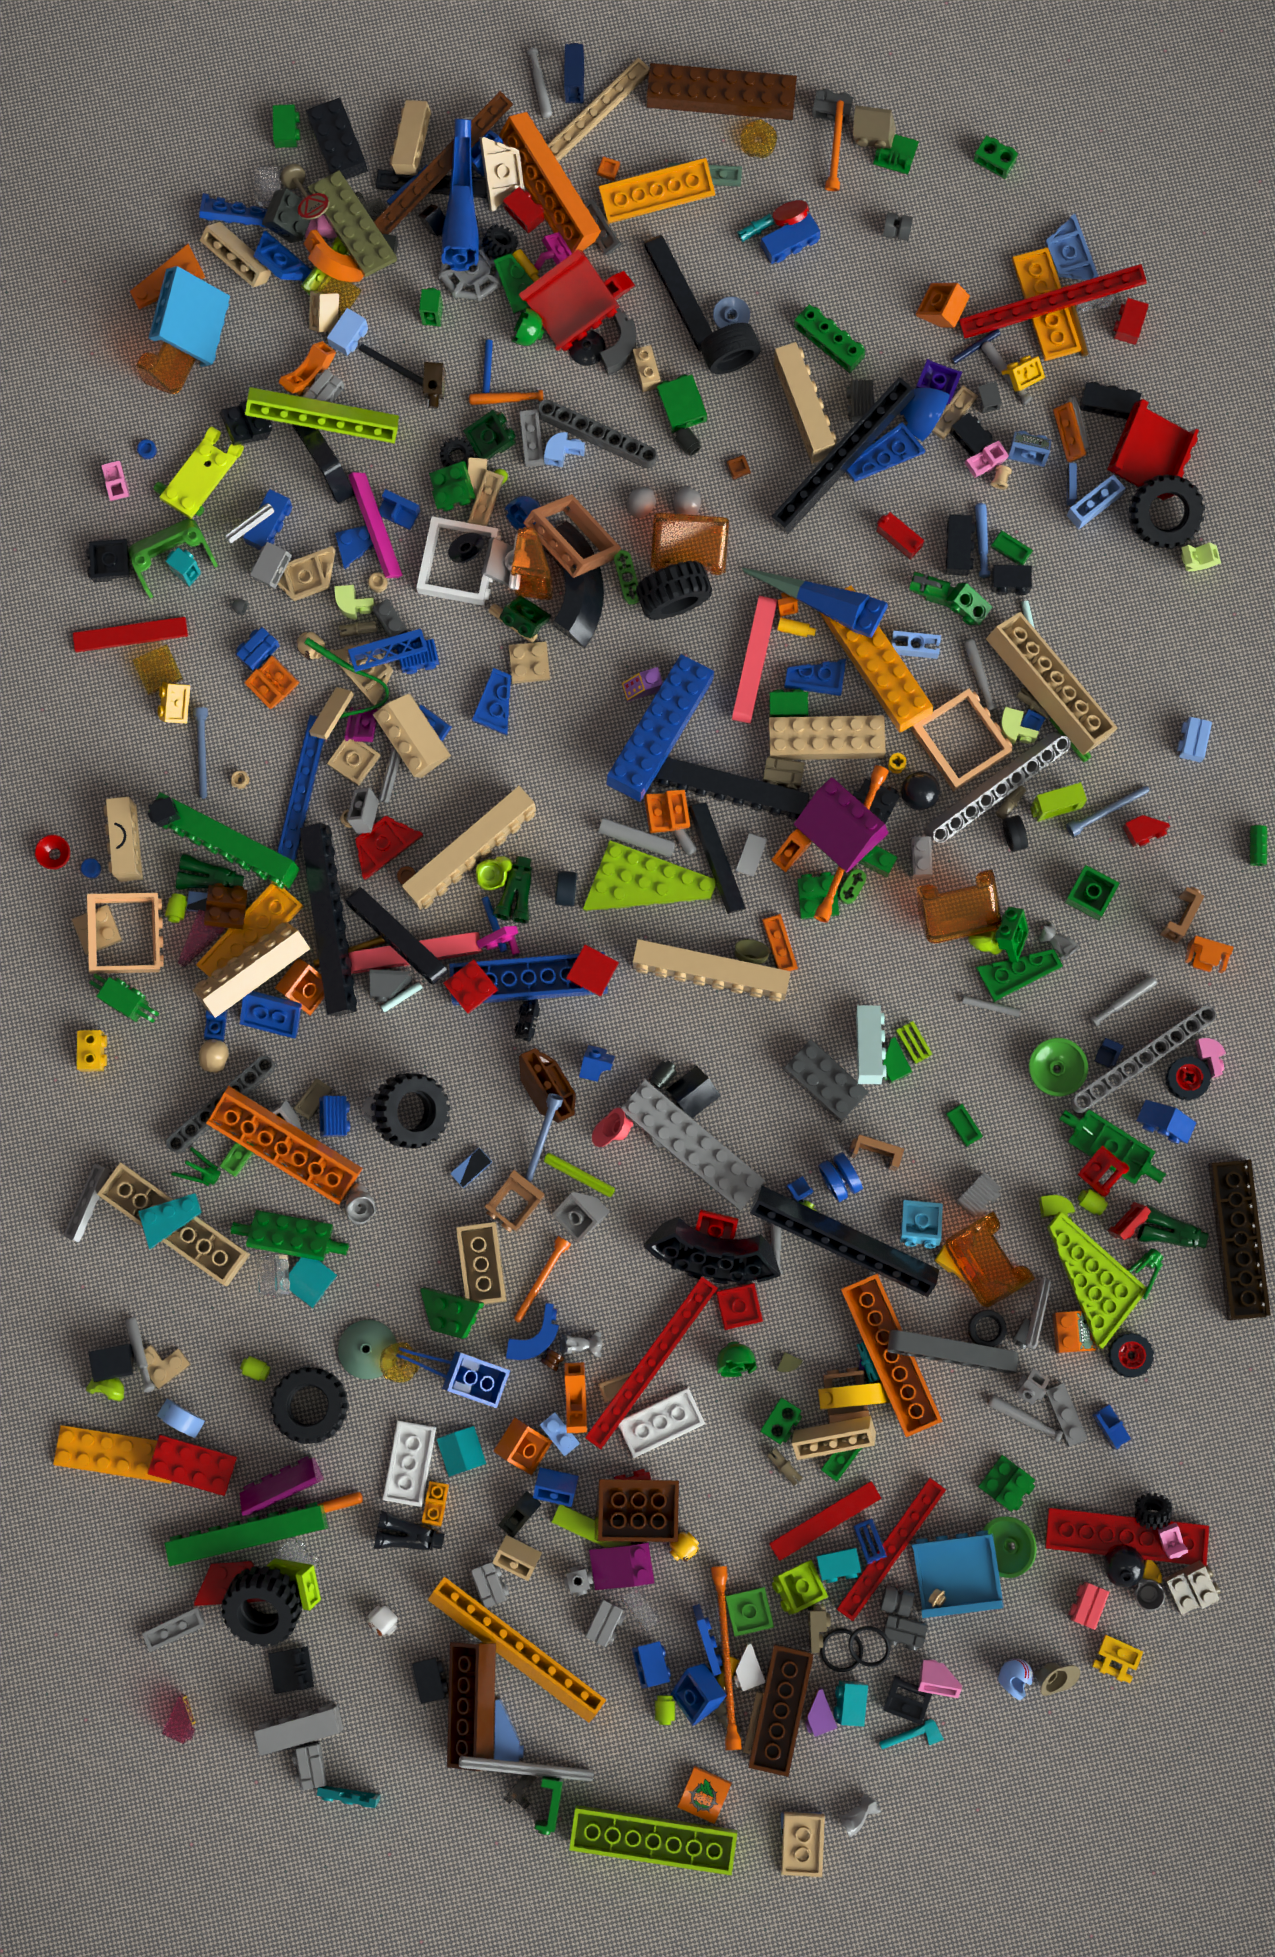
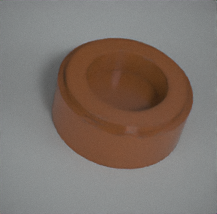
[397,866,416,885]

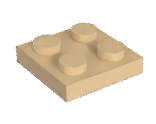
[509,642,550,684]
[327,739,381,786]
[72,905,123,955]

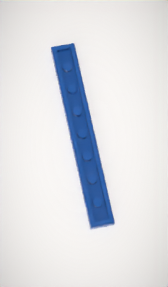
[277,715,324,862]

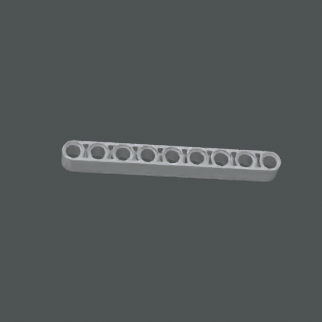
[925,732,1071,843]
[1071,1006,1216,1113]

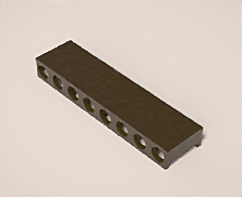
[1208,1159,1271,1321]

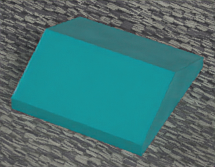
[437,1426,487,1477]

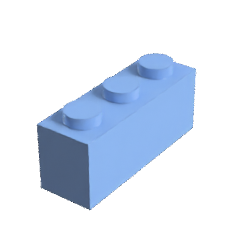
[1067,474,1126,530]

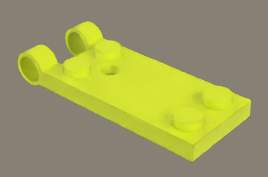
[160,426,244,519]

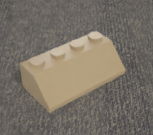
[373,694,451,778]

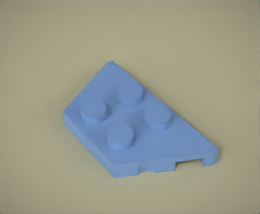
[1045,214,1099,280]

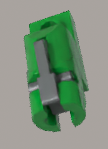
[909,571,963,607]

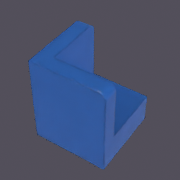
[786,1176,814,1202]

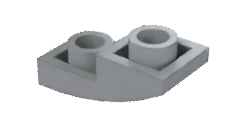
[736,832,767,877]

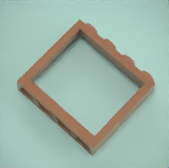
[524,494,621,578]

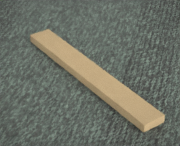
[547,58,650,162]

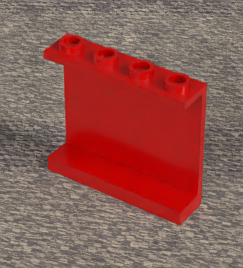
[519,249,620,352]
[1107,399,1199,501]

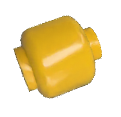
[670,1532,699,1562]

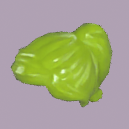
[476,856,512,890]
[968,922,1003,955]
[86,1378,124,1402]

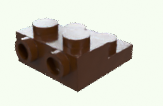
[204,883,248,930]

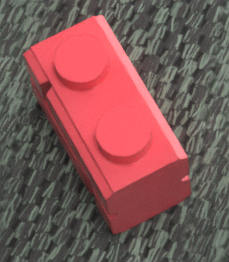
[1069,1582,1109,1630]

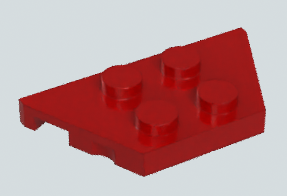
[355,816,423,880]
[194,1561,265,1606]

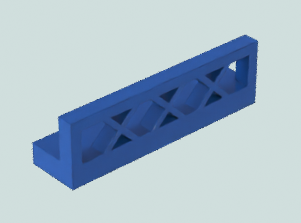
[348,628,428,672]

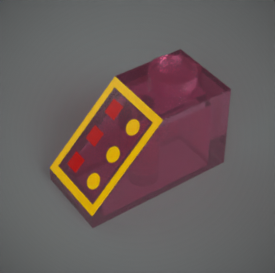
[162,1694,196,1744]

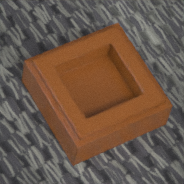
[726,455,751,480]

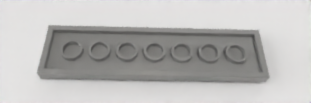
[621,1080,765,1211]

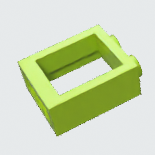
[1030,782,1087,822]

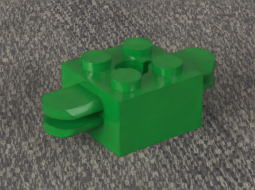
[88,973,159,1023]

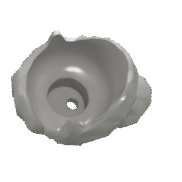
[345,1183,376,1225]

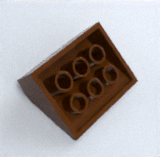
[595,1479,679,1542]

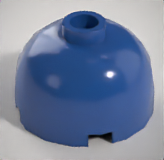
[505,496,541,535]

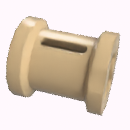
[991,465,1012,490]

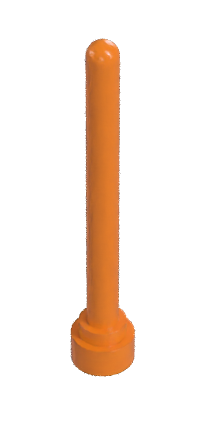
[825,100,844,191]
[514,1236,571,1322]

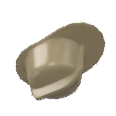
[1034,1662,1080,1696]

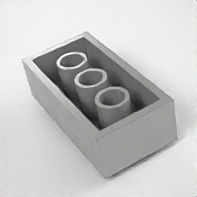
[254,1703,344,1756]

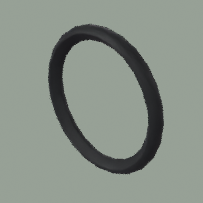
[848,1626,890,1667]
[821,1629,863,1672]

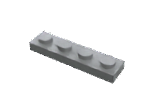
[63,1163,110,1242]

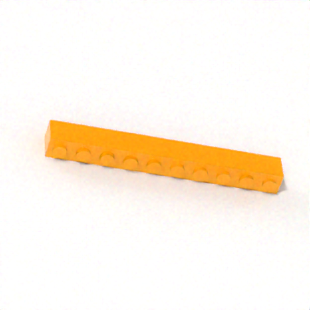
[428,1577,606,1723]

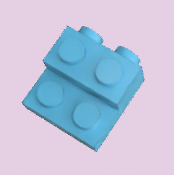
[900,1200,943,1249]

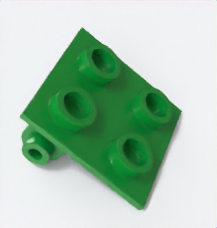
[873,134,919,175]

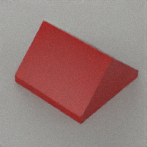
[696,1209,739,1239]

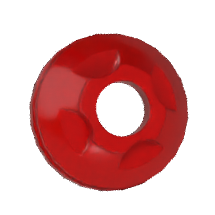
[35,835,71,870]

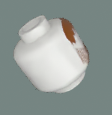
[368,1606,398,1636]

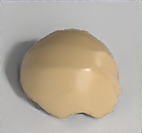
[199,1039,229,1073]

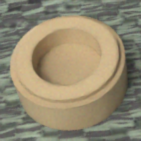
[368,572,388,592]

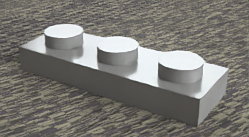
[519,409,544,467]
[1046,1383,1088,1447]
[142,1607,206,1652]

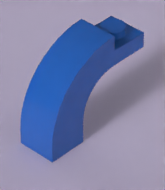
[506,1303,559,1360]

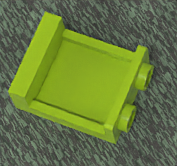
[266,1558,321,1611]

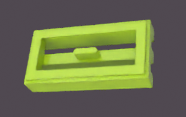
[896,1021,933,1064]

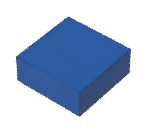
[1020,709,1046,731]

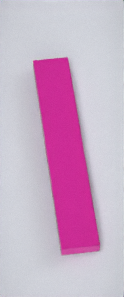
[348,472,402,578]

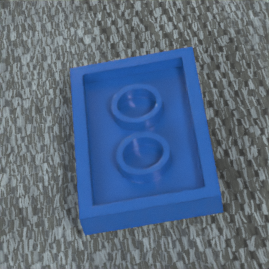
[240,991,302,1039]

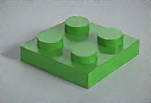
[725,1587,774,1637]

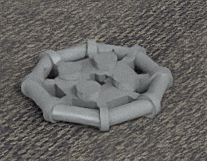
[438,240,503,302]

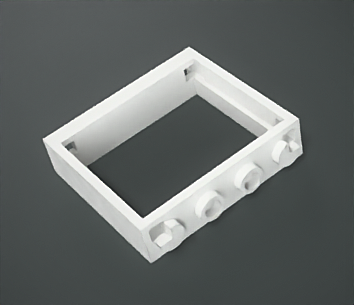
[416,516,502,606]

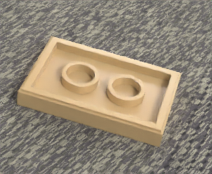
[781,1812,825,1877]

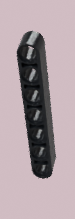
[644,234,713,352]
[345,887,448,985]

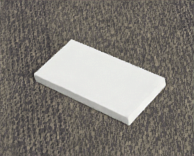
[619,1388,705,1458]
[383,1420,437,1507]

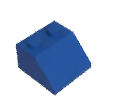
[670,1663,727,1726]

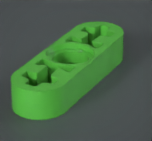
[614,550,639,605]

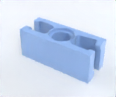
[891,631,941,659]

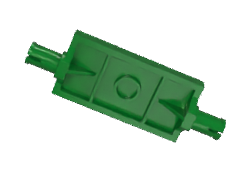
[1059,1109,1166,1185]
[231,1210,349,1261]

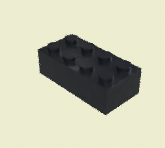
[306,97,368,179]

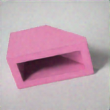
[918,1660,962,1698]

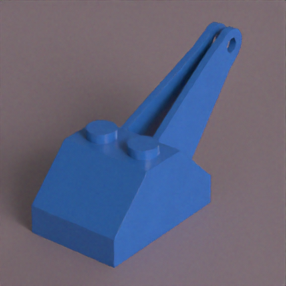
[396,1347,510,1408]

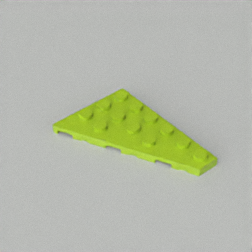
[583,840,716,912]
[1047,1212,1147,1349]

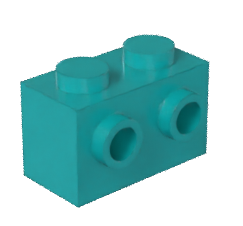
[166,548,201,587]
[816,1547,861,1583]
[833,1680,868,1727]

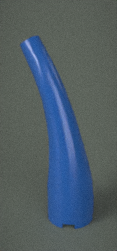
[441,119,479,271]

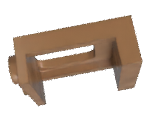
[1160,887,1204,943]
[849,1134,904,1171]
[484,1170,545,1232]
[823,1367,869,1423]

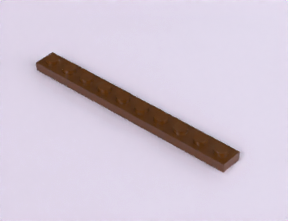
[374,91,513,235]

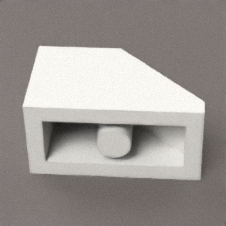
[733,1642,766,1691]

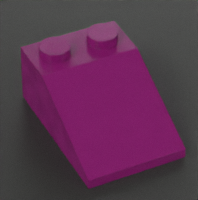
[589,1542,655,1590]

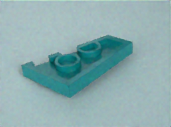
[138,1193,202,1250]
[317,1786,380,1808]

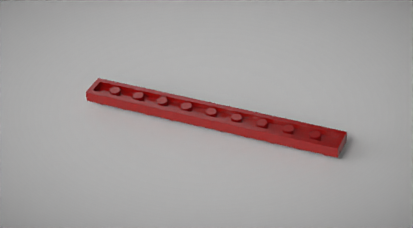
[959,264,1147,339]
[585,1277,718,1450]

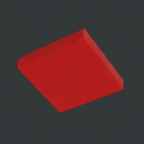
[566,945,619,997]
[716,1283,763,1330]

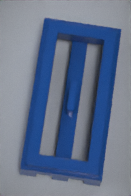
[853,1518,887,1564]

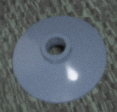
[713,297,750,329]

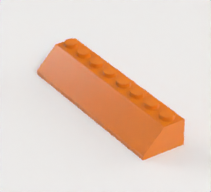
[499,112,601,253]
[841,1274,943,1437]

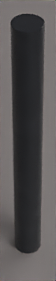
[359,344,423,386]

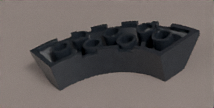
[543,521,604,649]
[643,1216,781,1284]

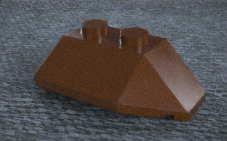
[519,1048,576,1123]

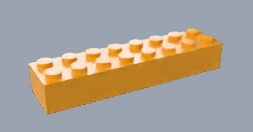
[819,585,933,733]

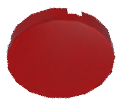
[772,200,809,226]

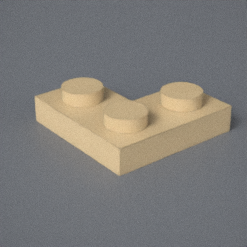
[144,1345,191,1389]

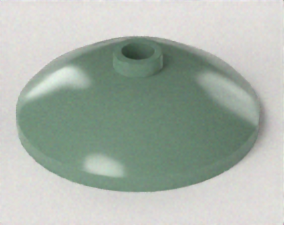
[338,1320,397,1380]

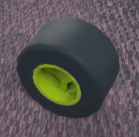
[555,871,577,907]

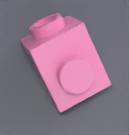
[1157,1523,1188,1559]

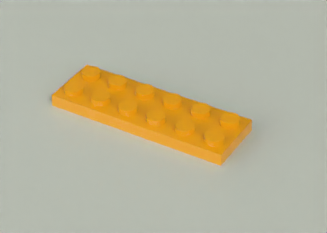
[599,158,715,224]
[1012,247,1081,361]
[196,882,304,977]
[53,1425,172,1484]

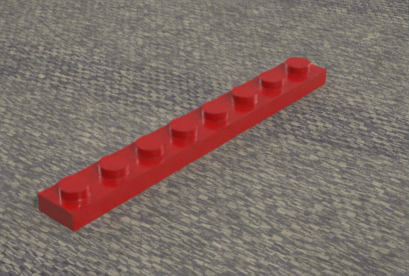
[836,1478,946,1621]

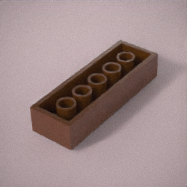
[447,1641,496,1771]
[748,1643,814,1777]

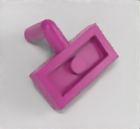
[534,232,572,270]
[476,926,520,956]

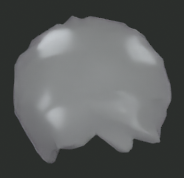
[673,486,701,519]
[627,487,656,518]
[1134,1578,1165,1611]

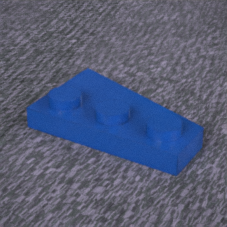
[784,659,846,696]
[472,668,511,736]
[692,1604,723,1676]

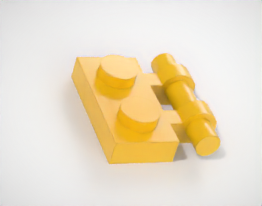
[1092,1634,1143,1683]

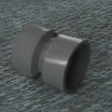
[883,212,913,241]
[880,1585,914,1618]

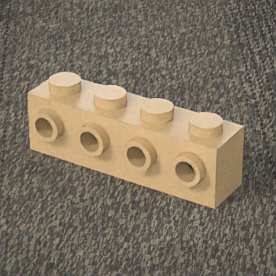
[390,100,431,175]
[200,222,271,287]
[792,1416,876,1460]

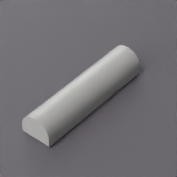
[598,818,676,858]

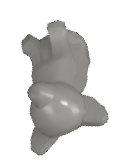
[1038,922,1080,961]
[560,1332,603,1357]
[838,1794,881,1837]

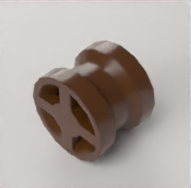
[540,1348,565,1372]

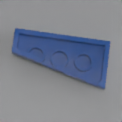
[199,193,267,228]
[846,422,926,482]

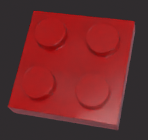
[443,959,498,1014]

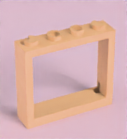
[911,688,1013,792]
[87,893,164,974]

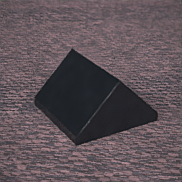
[666,1066,721,1118]
[88,1344,134,1382]

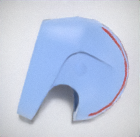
[997,1659,1033,1700]

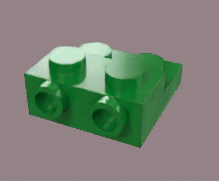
[429,461,476,512]
[797,872,839,919]
[995,907,1029,963]
[978,1455,1036,1512]

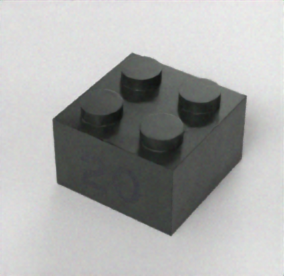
[262,188,310,243]

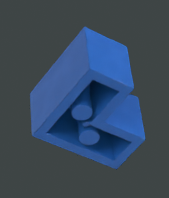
[1136,1100,1196,1144]

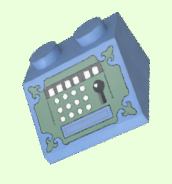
[1008,431,1051,467]

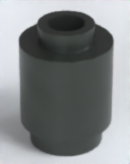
[675,427,701,456]
[649,1060,677,1090]

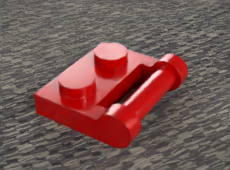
[1078,1146,1130,1197]
[1107,1202,1151,1240]

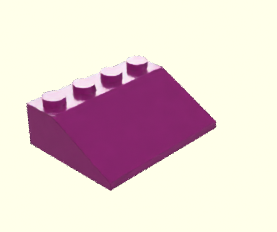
[794,777,888,873]
[239,1456,325,1516]

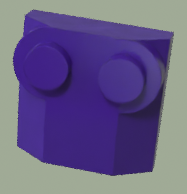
[915,359,962,405]

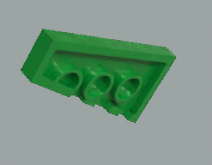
[975,949,1063,1002]

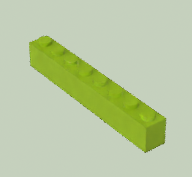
[245,387,399,444]

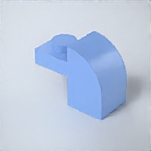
[544,432,585,467]
[157,1399,205,1438]

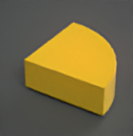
[1142,1560,1162,1583]

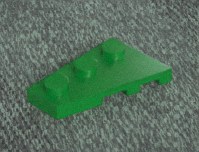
[494,253,534,314]

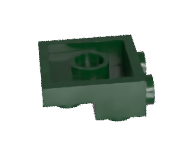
[463,409,516,460]
[499,595,552,639]

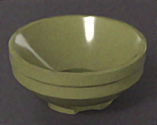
[734,939,770,965]

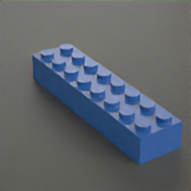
[606,654,714,802]
[449,952,608,1006]

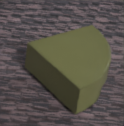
[777,1352,803,1372]

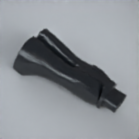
[374,1510,445,1550]

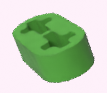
[839,869,866,904]

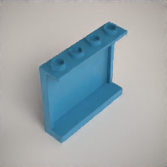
[148,266,230,367]
[912,1530,1004,1618]

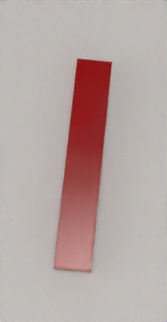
[73,617,188,653]
[769,1481,882,1561]

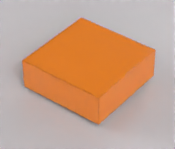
[597,156,621,181]

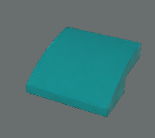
[282,1257,337,1309]

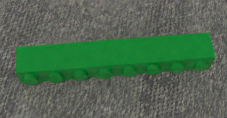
[164,1502,328,1567]

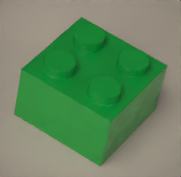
[1064,865,1120,921]

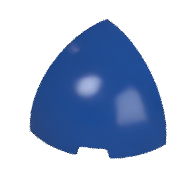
[900,388,950,442]

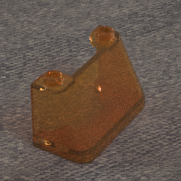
[136,342,196,394]
[650,513,729,575]
[511,527,553,600]
[917,869,1002,944]
[945,1211,1035,1307]

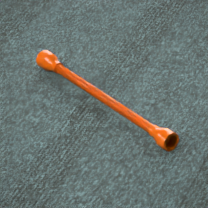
[814,765,889,923]
[711,1566,742,1751]

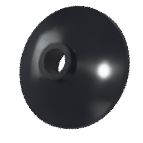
[569,330,606,366]
[448,533,484,563]

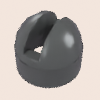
[232,599,248,615]

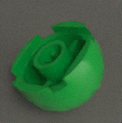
[511,307,545,346]
[716,1341,757,1377]

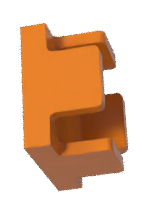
[1185,936,1234,973]

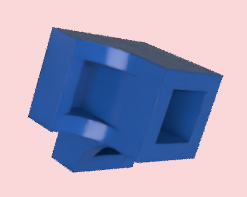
[579,1045,615,1082]

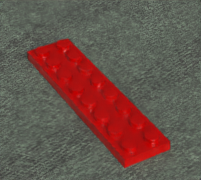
[1045,1508,1209,1566]

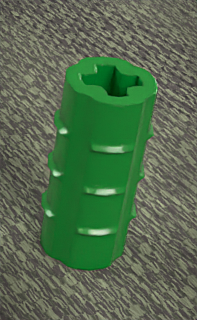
[1249,825,1268,866]

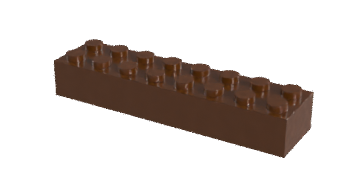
[647,63,797,120]

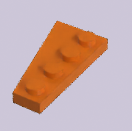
[130,244,205,310]

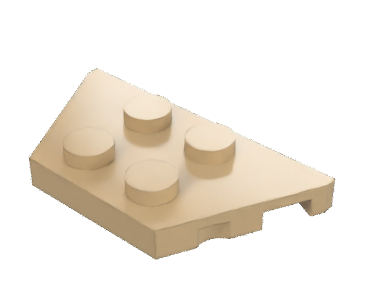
[479,137,524,211]
[277,546,335,601]
[330,641,393,706]

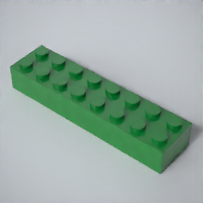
[149,792,300,889]

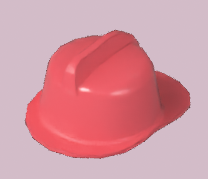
[592,1107,633,1147]

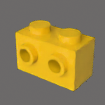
[77,1030,107,1072]

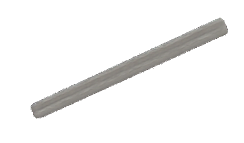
[459,1756,594,1781]

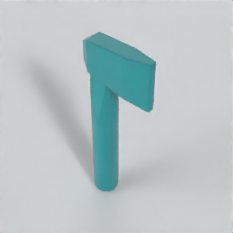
[879,1718,944,1749]

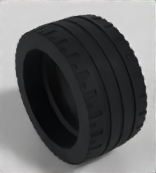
[701,323,761,374]

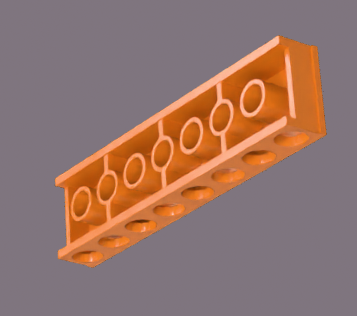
[206,1086,363,1205]

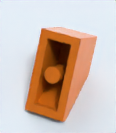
[772,829,812,872]

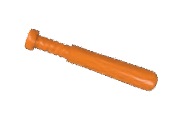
[469,390,544,405]
[284,1492,363,1514]

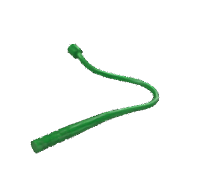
[304,637,389,731]

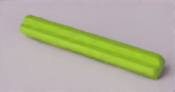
[544,1153,615,1197]

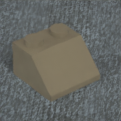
[853,105,896,149]

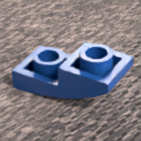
[204,1010,227,1041]

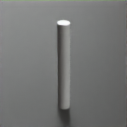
[962,996,1021,1017]

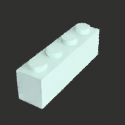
[856,1005,886,1084]

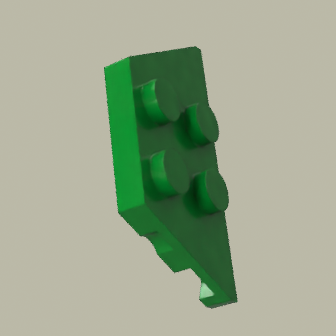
[421,1287,484,1339]

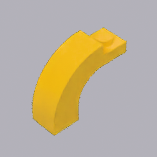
[818,1383,890,1409]

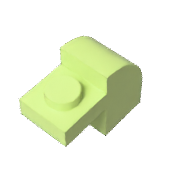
[1181,543,1221,571]
[335,585,375,620]
[1000,707,1039,745]

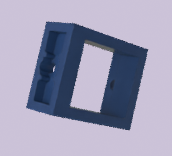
[564,43,584,103]

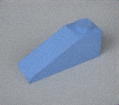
[494,1698,524,1762]

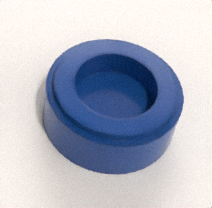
[137,439,157,459]
[81,858,101,878]

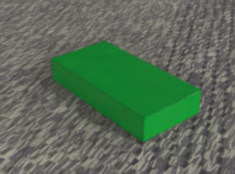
[991,530,1033,565]
[945,1104,983,1147]

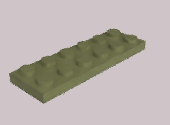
[307,170,397,278]

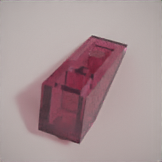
[178,909,224,967]

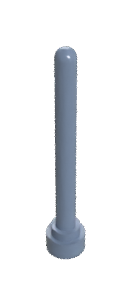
[193,707,208,799]
[1066,786,1150,837]
[525,1093,563,1182]

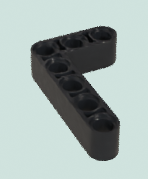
[292,424,355,504]

